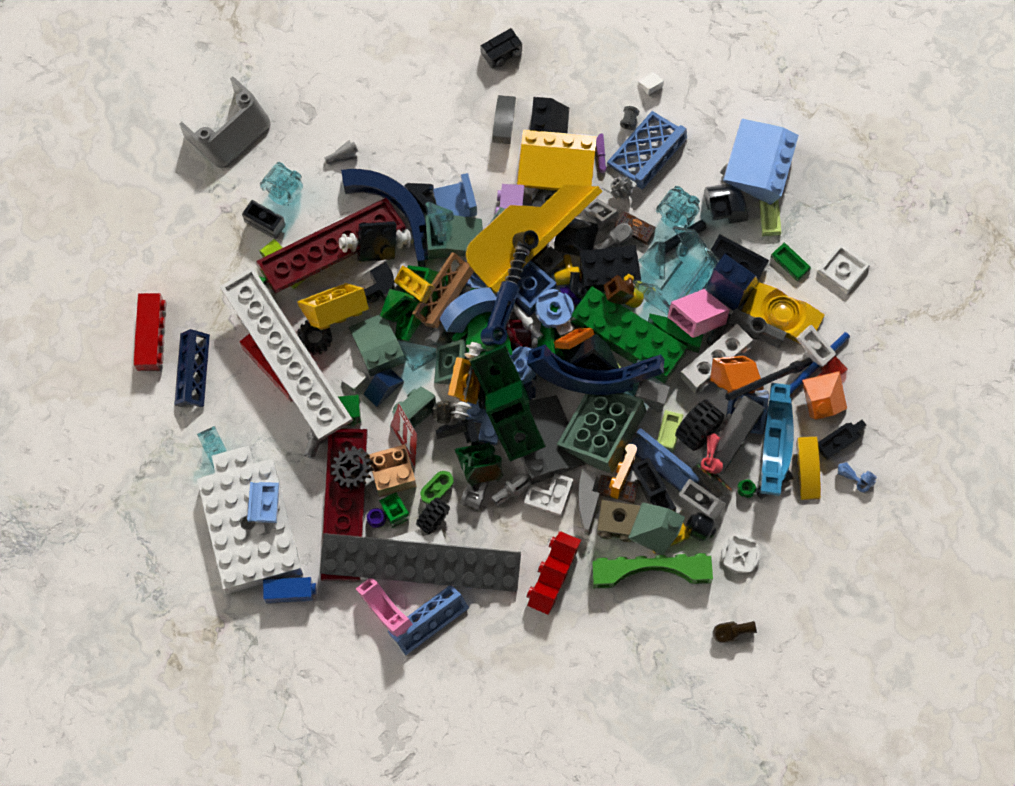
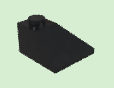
[554,218,599,256]

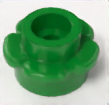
[737,479,756,498]

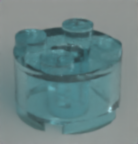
[260,162,303,206]
[656,186,700,230]

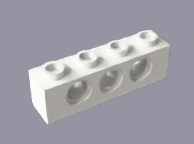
[680,324,753,394]

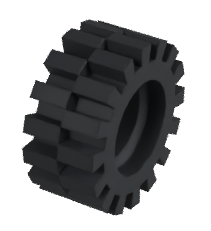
[297,320,333,355]
[416,497,450,534]

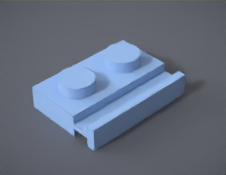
[247,482,280,523]

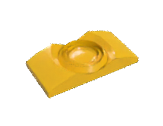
[741,283,825,344]

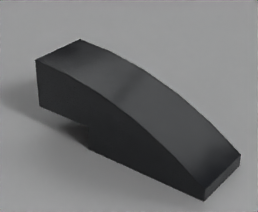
[632,457,676,512]

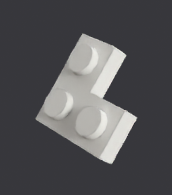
[524,473,573,517]

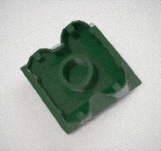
[454,442,504,487]

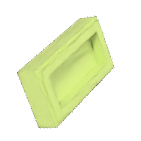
[759,200,782,236]
[657,410,683,452]

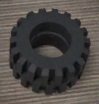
[675,399,725,451]

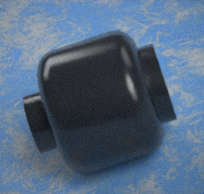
[686,512,716,541]

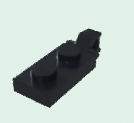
[818,419,867,461]

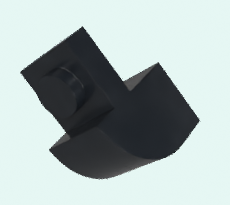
[364,262,395,303]

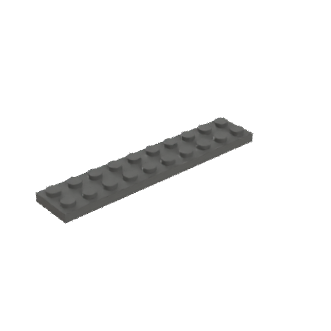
[320,533,521,592]

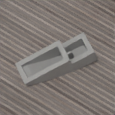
[578,469,600,534]

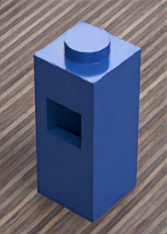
[263,577,317,603]

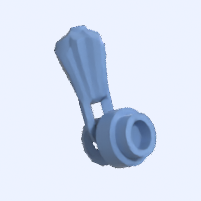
[837,462,877,492]

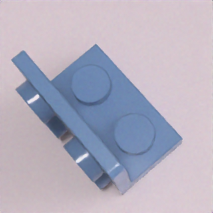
[433,173,477,217]

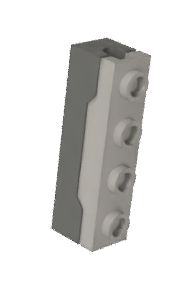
[702,396,766,474]

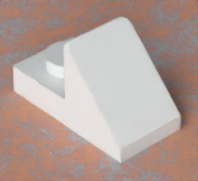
[796,325,836,366]

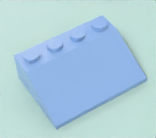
[723,119,799,205]

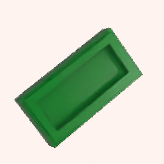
[771,242,811,282]

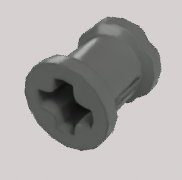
[620,106,640,130]

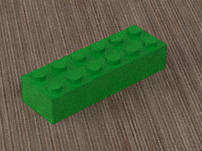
[570,287,687,384]

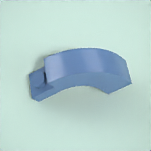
[440,288,498,333]

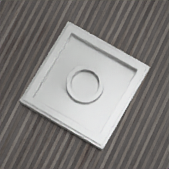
[817,243,870,294]

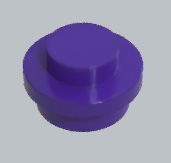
[367,508,386,528]

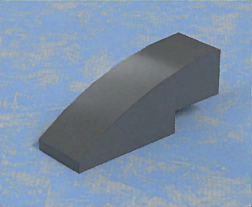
[492,95,516,144]

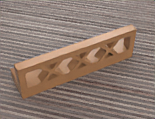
[412,252,474,328]

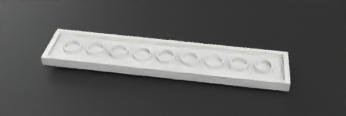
[220,267,353,441]

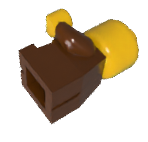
[604,274,644,308]

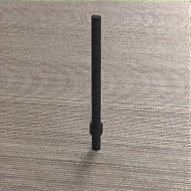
[725,358,812,401]

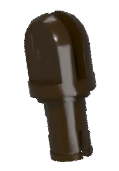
[713,621,757,643]

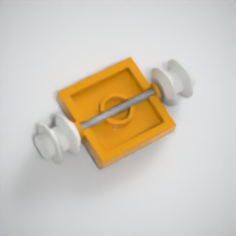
[448,342,485,420]

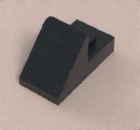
[404,183,435,215]

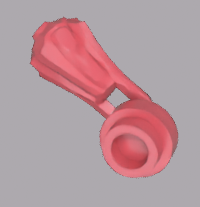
[701,433,723,474]

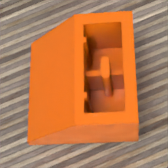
[710,356,764,393]

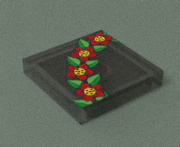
[692,463,733,498]

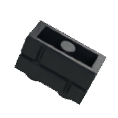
[480,28,522,68]
[242,200,286,240]

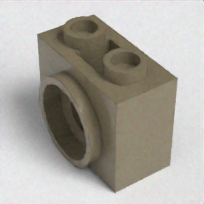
[597,500,640,542]

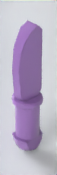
[596,133,607,173]

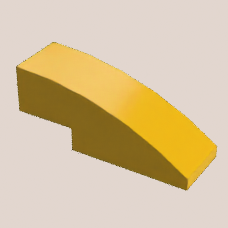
[796,436,821,500]

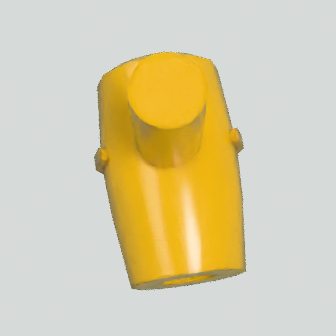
[554,254,582,286]

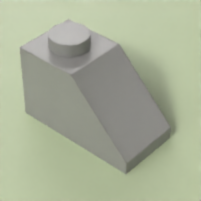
[678,479,726,520]

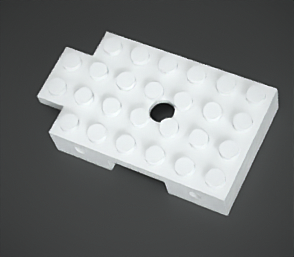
[197,446,303,594]

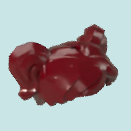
[506,319,532,351]

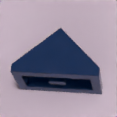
[363,368,404,407]

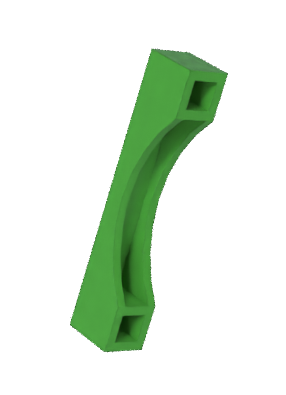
[592,553,713,589]

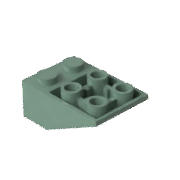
[425,214,483,259]

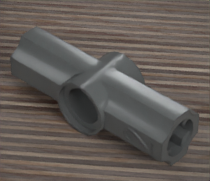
[728,308,787,348]

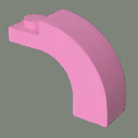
[356,578,413,637]

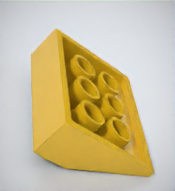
[517,130,597,191]

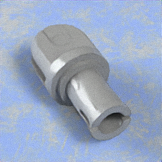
[595,223,633,249]
[303,429,326,459]
[491,473,531,507]

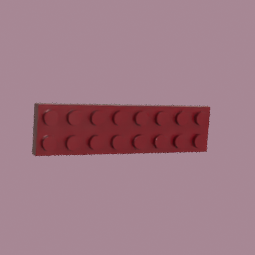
[256,197,406,294]
[321,428,368,582]

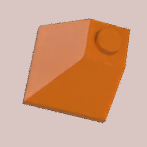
[802,371,847,420]

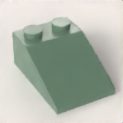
[348,314,405,377]

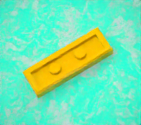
[394,265,435,304]

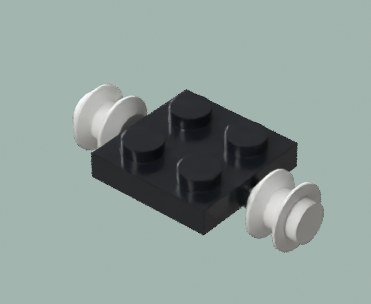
[339,221,413,262]

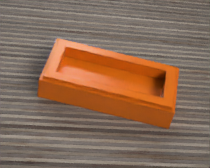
[554,327,594,349]

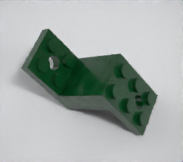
[469,344,546,462]

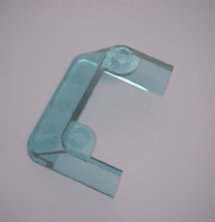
[633,226,718,315]

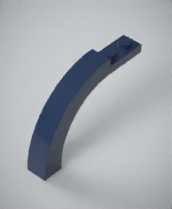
[341,169,428,267]
[527,345,665,395]

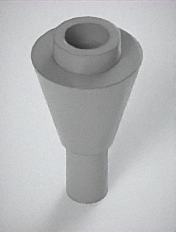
[324,140,359,164]

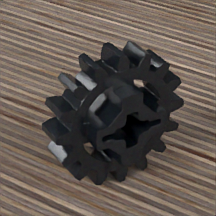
[331,446,374,490]

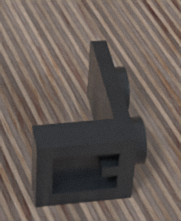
[435,419,479,445]

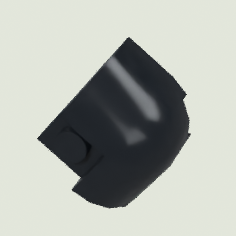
[704,184,749,224]

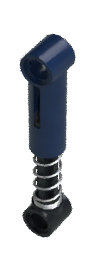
[480,230,539,346]

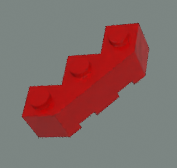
[526,531,581,615]

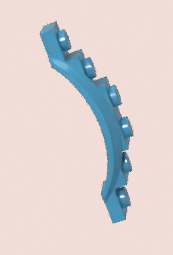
[760,383,794,496]

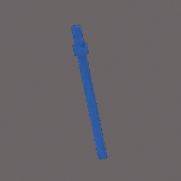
[767,332,850,409]

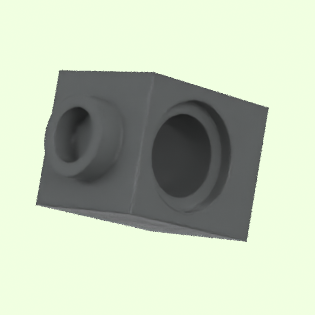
[534,246,564,277]

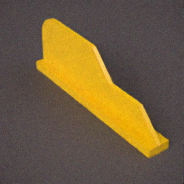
[466,184,603,293]

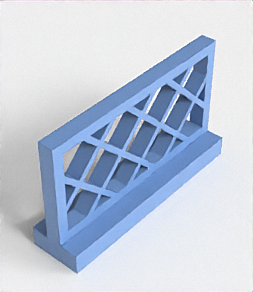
[607,111,687,190]

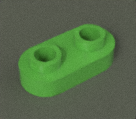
[420,471,454,505]

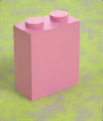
[668,289,730,338]

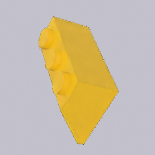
[297,283,369,330]

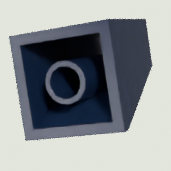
[706,254,759,311]

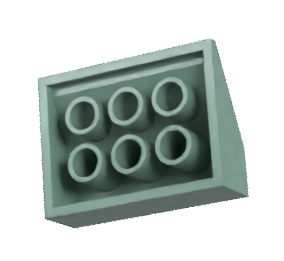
[557,393,647,474]

